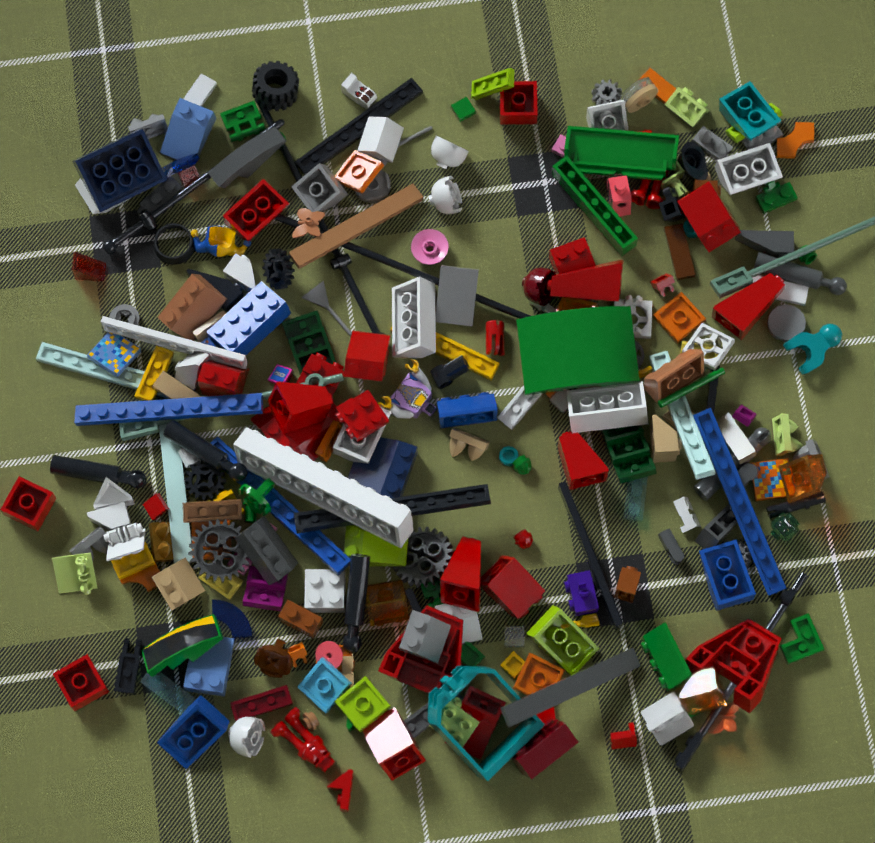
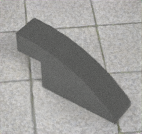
[208,127,287,188]

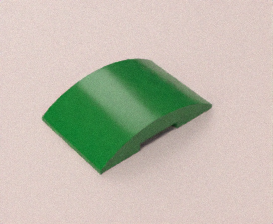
[516,306,640,395]

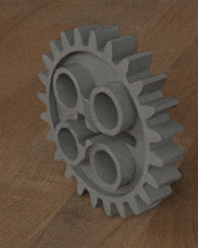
[188,519,249,583]
[393,527,454,588]

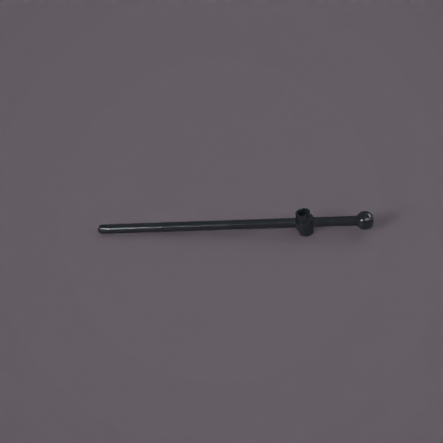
[102,119,285,254]

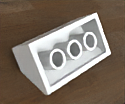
[392,277,436,358]
[566,381,648,433]

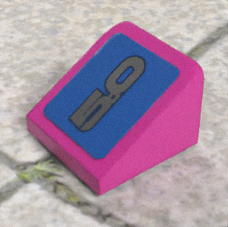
[268,364,294,384]

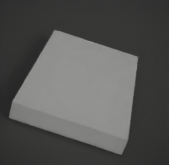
[435,265,479,326]

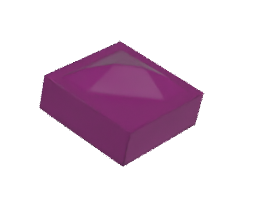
[732,405,757,427]

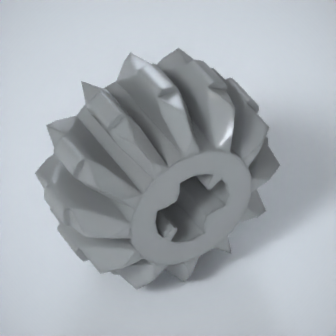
[591,79,623,106]

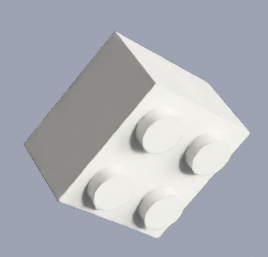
[304,569,345,613]

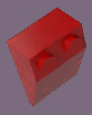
[677,181,741,253]
[549,237,595,301]

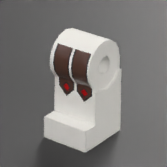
[341,73,377,109]

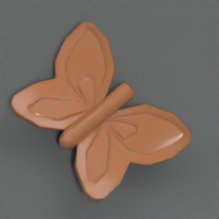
[292,208,325,238]
[708,696,740,734]

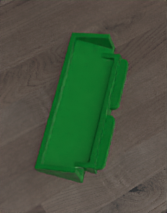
[564,126,679,180]

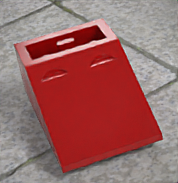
[445,686,506,760]

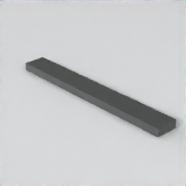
[500,648,641,727]

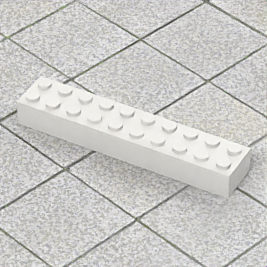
[233,427,414,548]

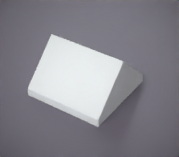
[586,100,629,131]
[357,117,404,163]

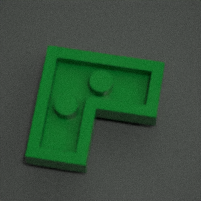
[780,613,825,665]

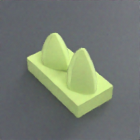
[772,413,803,456]

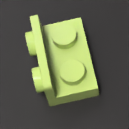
[665,87,710,127]

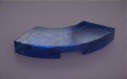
[162,153,200,178]
[212,600,253,638]

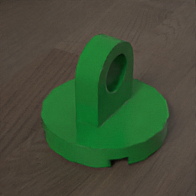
[238,478,276,516]

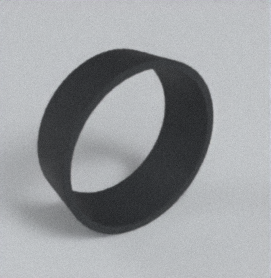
[154,223,194,265]

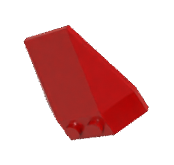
[250,403,342,461]
[378,605,463,694]

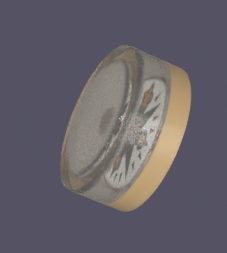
[620,77,658,113]

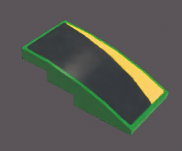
[141,614,223,677]

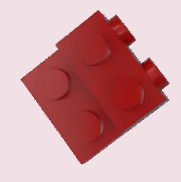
[296,353,344,397]
[335,390,389,442]

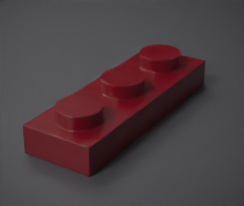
[230,685,293,721]

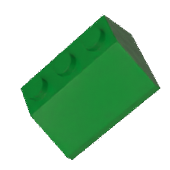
[640,622,693,693]

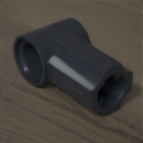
[430,355,470,389]

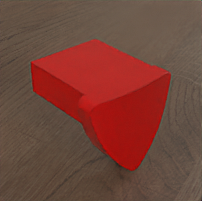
[610,722,637,749]

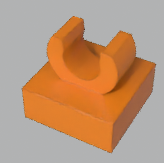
[284,642,308,668]

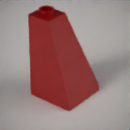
[547,260,624,302]
[712,273,785,341]
[440,536,481,612]

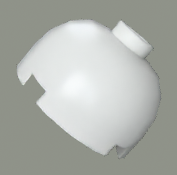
[431,136,469,169]
[429,176,462,214]
[228,717,265,758]

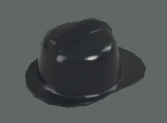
[677,142,708,180]

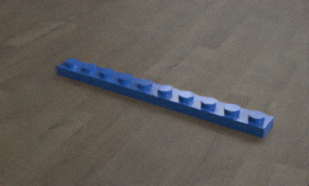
[74,393,263,426]
[693,408,787,596]
[210,436,351,575]

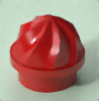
[513,529,533,549]

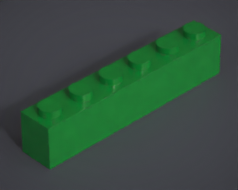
[552,156,638,256]

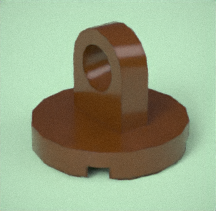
[254,639,293,678]

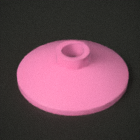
[411,229,449,265]

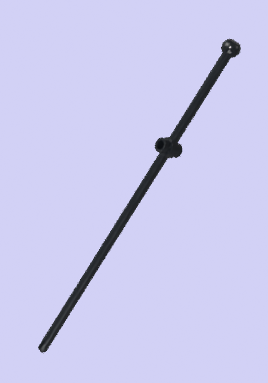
[258,103,384,334]
[274,214,531,319]

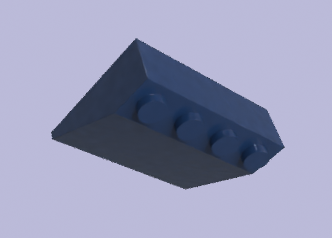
[72,129,167,213]
[348,437,418,498]

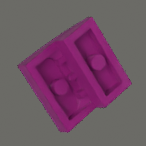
[243,566,289,612]

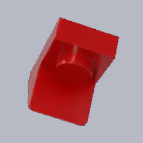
[327,769,354,812]

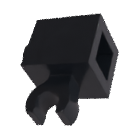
[659,187,686,222]

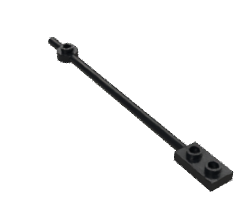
[674,572,807,773]

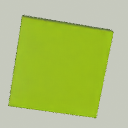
[335,676,391,732]

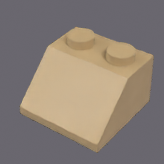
[649,415,682,463]
[152,557,205,611]

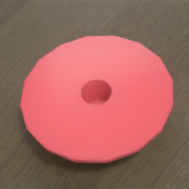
[315,641,343,668]

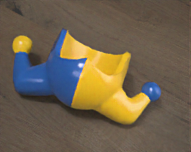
[191,226,251,257]

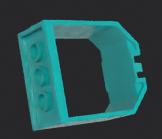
[428,666,545,781]

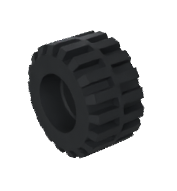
[252,61,299,111]

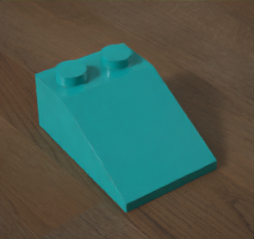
[719,81,781,141]

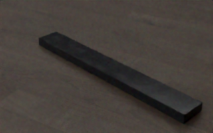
[295,77,423,175]
[558,481,623,630]

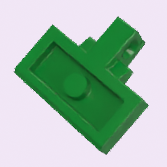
[755,181,798,214]

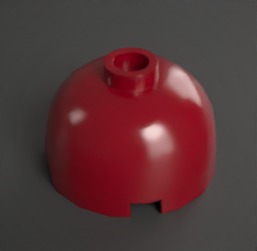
[522,267,556,306]

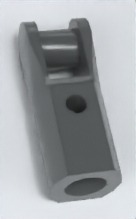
[658,528,684,565]

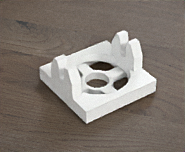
[614,295,652,339]
[682,323,735,371]

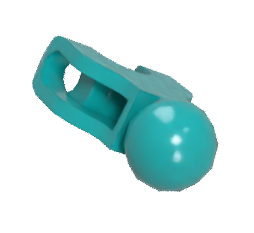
[783,324,843,375]

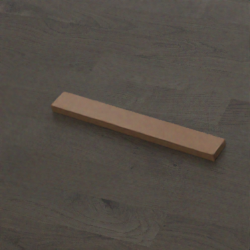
[289,184,424,269]

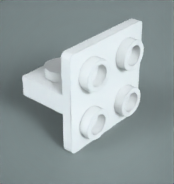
[641,692,694,746]

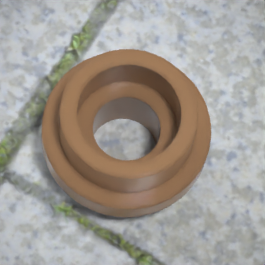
[302,712,319,731]

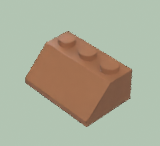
[157,274,227,341]
[644,349,704,403]

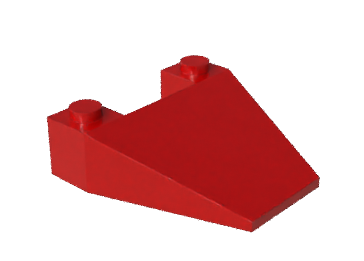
[685,619,781,714]

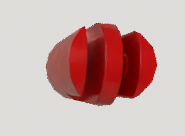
[486,320,505,356]

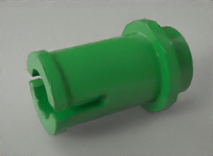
[243,502,257,523]

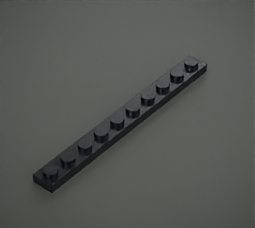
[294,484,491,534]

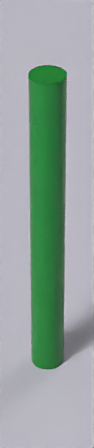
[658,367,725,408]

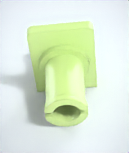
[661,161,689,198]

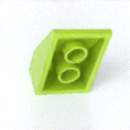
[344,525,408,566]
[526,605,599,676]

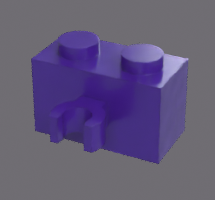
[564,570,599,617]

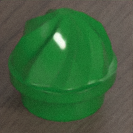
[799,245,817,265]
[512,455,532,475]

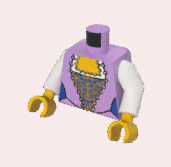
[378,359,437,419]

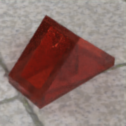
[71,252,106,281]

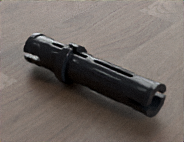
[766,491,826,519]

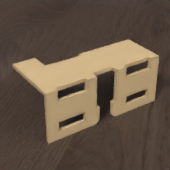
[342,653,354,689]

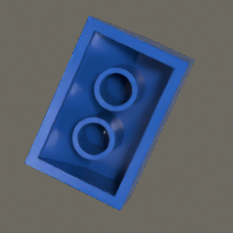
[437,392,497,429]

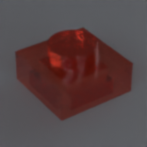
[177,164,200,188]

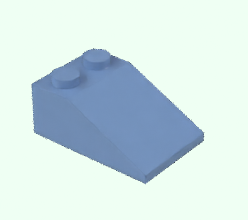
[160,98,217,167]
[183,637,235,697]

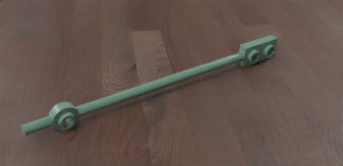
[710,217,875,299]
[119,373,344,441]

